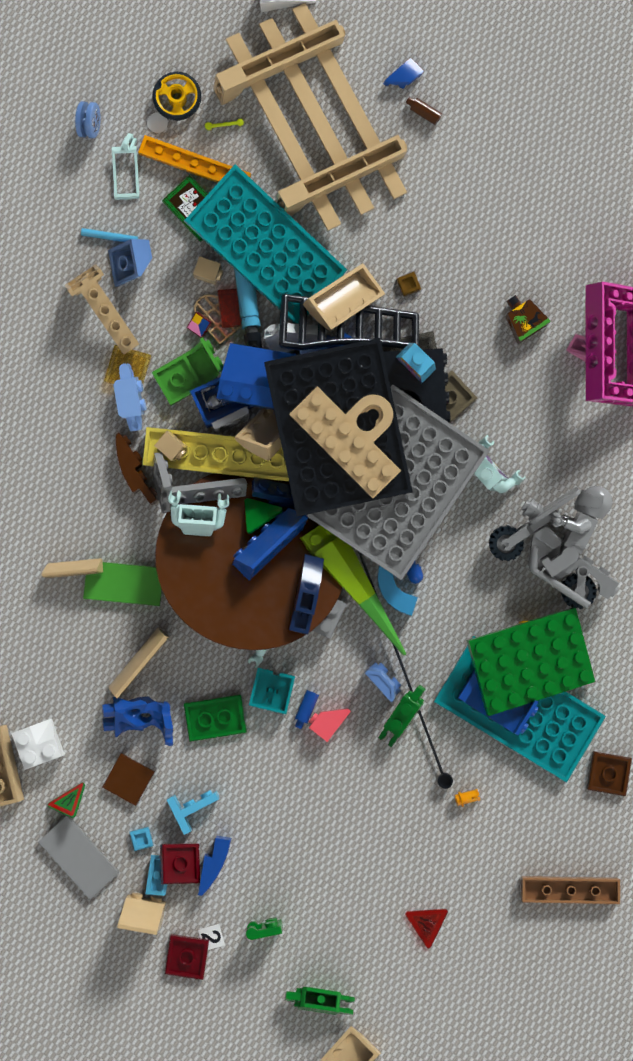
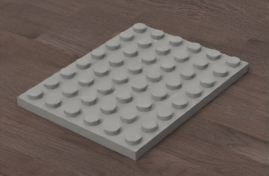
[306,384,490,580]

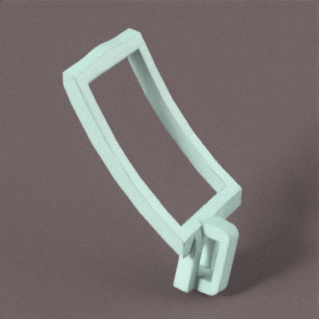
[112,133,139,200]

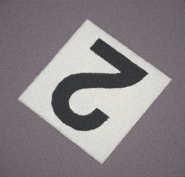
[198,924,225,950]

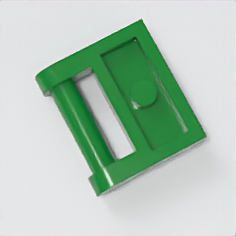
[246,917,283,940]

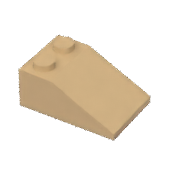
[117,892,166,935]

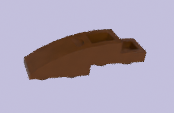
[116,433,158,505]

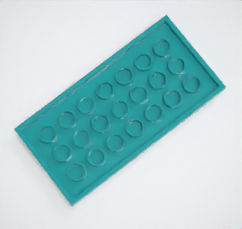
[184,164,347,324]
[433,636,606,783]

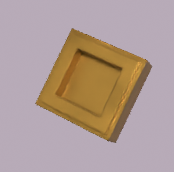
[396,272,421,297]

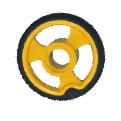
[152,71,201,121]

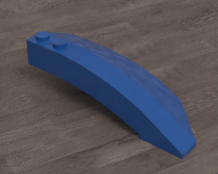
[217,343,296,410]

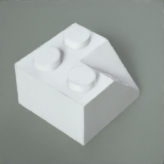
[11,719,65,770]

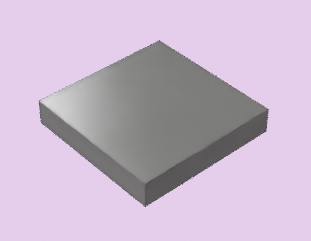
[212,406,251,434]

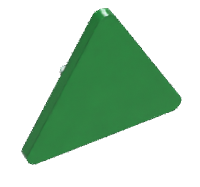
[245,498,283,534]

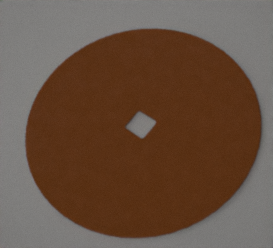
[155,473,342,650]

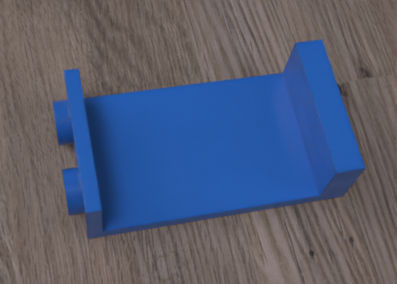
[457,670,539,735]

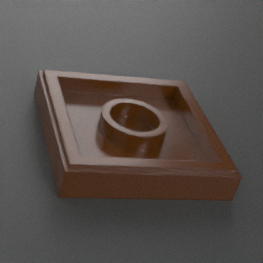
[587,751,632,796]
[102,753,155,806]

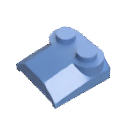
[364,662,402,702]

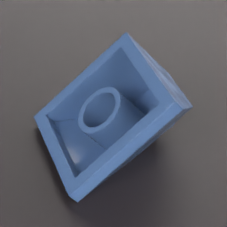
[108,239,152,287]

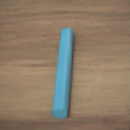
[81,228,138,242]

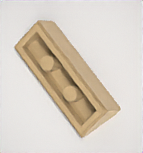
[42,558,103,578]

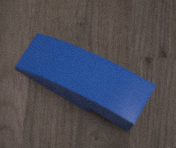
[198,836,232,896]

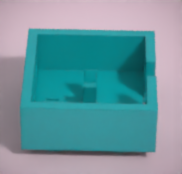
[249,667,295,714]

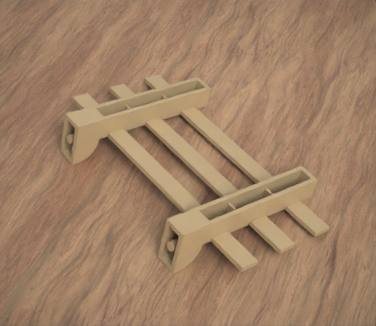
[213,3,407,231]

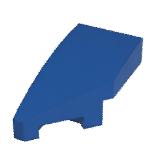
[383,58,424,89]

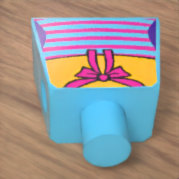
[396,343,436,383]

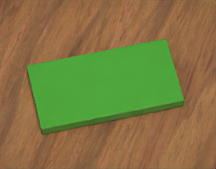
[83,562,162,606]

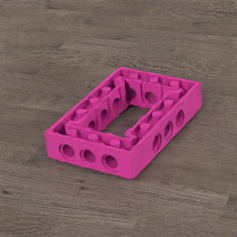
[585,281,633,407]

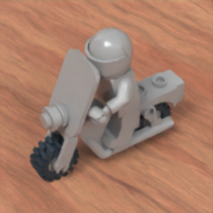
[489,486,619,609]

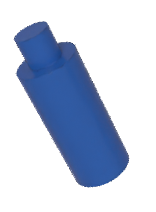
[295,690,319,729]

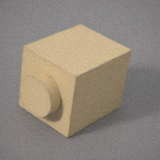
[193,256,224,285]
[154,431,188,461]

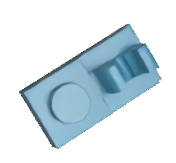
[145,855,167,896]

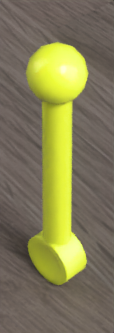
[205,119,244,131]

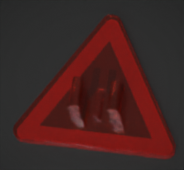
[405,909,448,948]

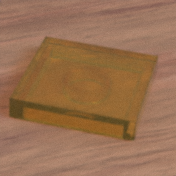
[104,345,152,384]

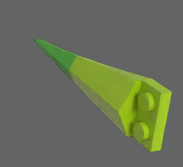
[300,525,406,655]

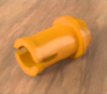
[454,789,480,807]

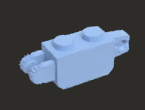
[113,363,147,431]

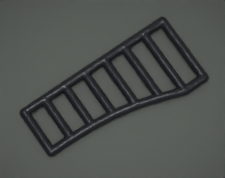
[279,294,419,350]

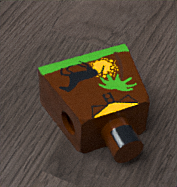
[506,295,551,344]

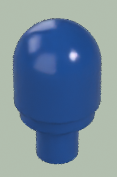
[407,561,423,584]

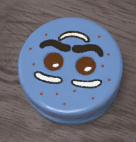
[75,101,101,138]

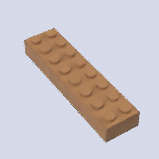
[521,876,620,904]

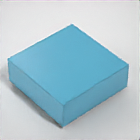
[130,827,154,851]

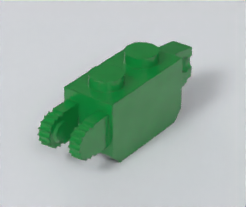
[378,685,426,747]
[284,987,355,1015]

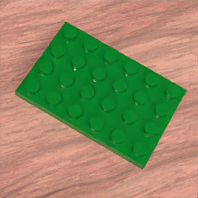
[466,608,595,716]

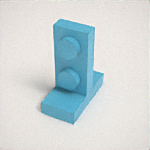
[167,790,220,835]

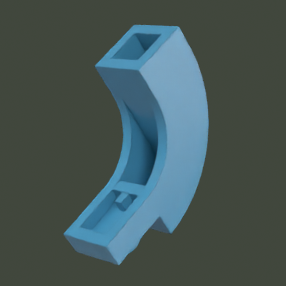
[377,566,418,616]

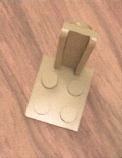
[65,264,139,355]

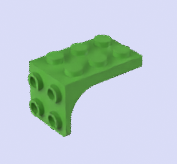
[152,337,223,406]

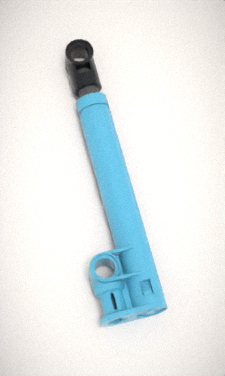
[234,269,263,349]

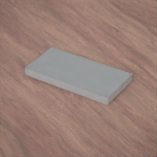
[38,816,119,899]

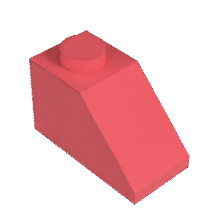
[308,708,351,742]

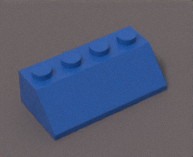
[233,508,308,580]

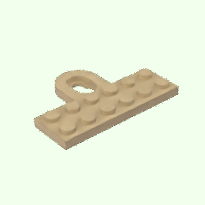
[289,386,401,499]

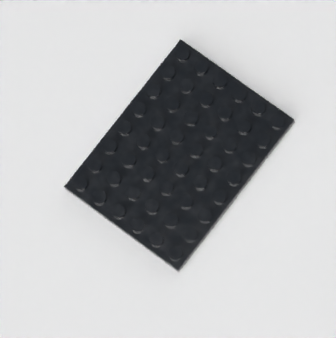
[264,338,413,517]

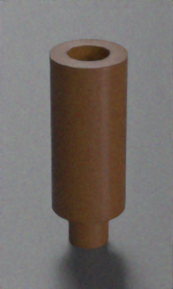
[406,96,442,126]

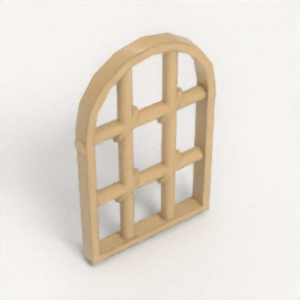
[194,294,242,345]

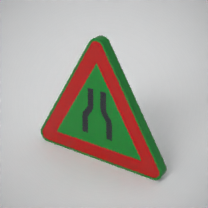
[48,783,85,818]

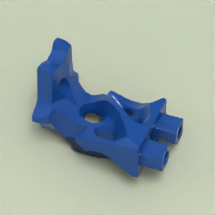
[102,696,173,746]

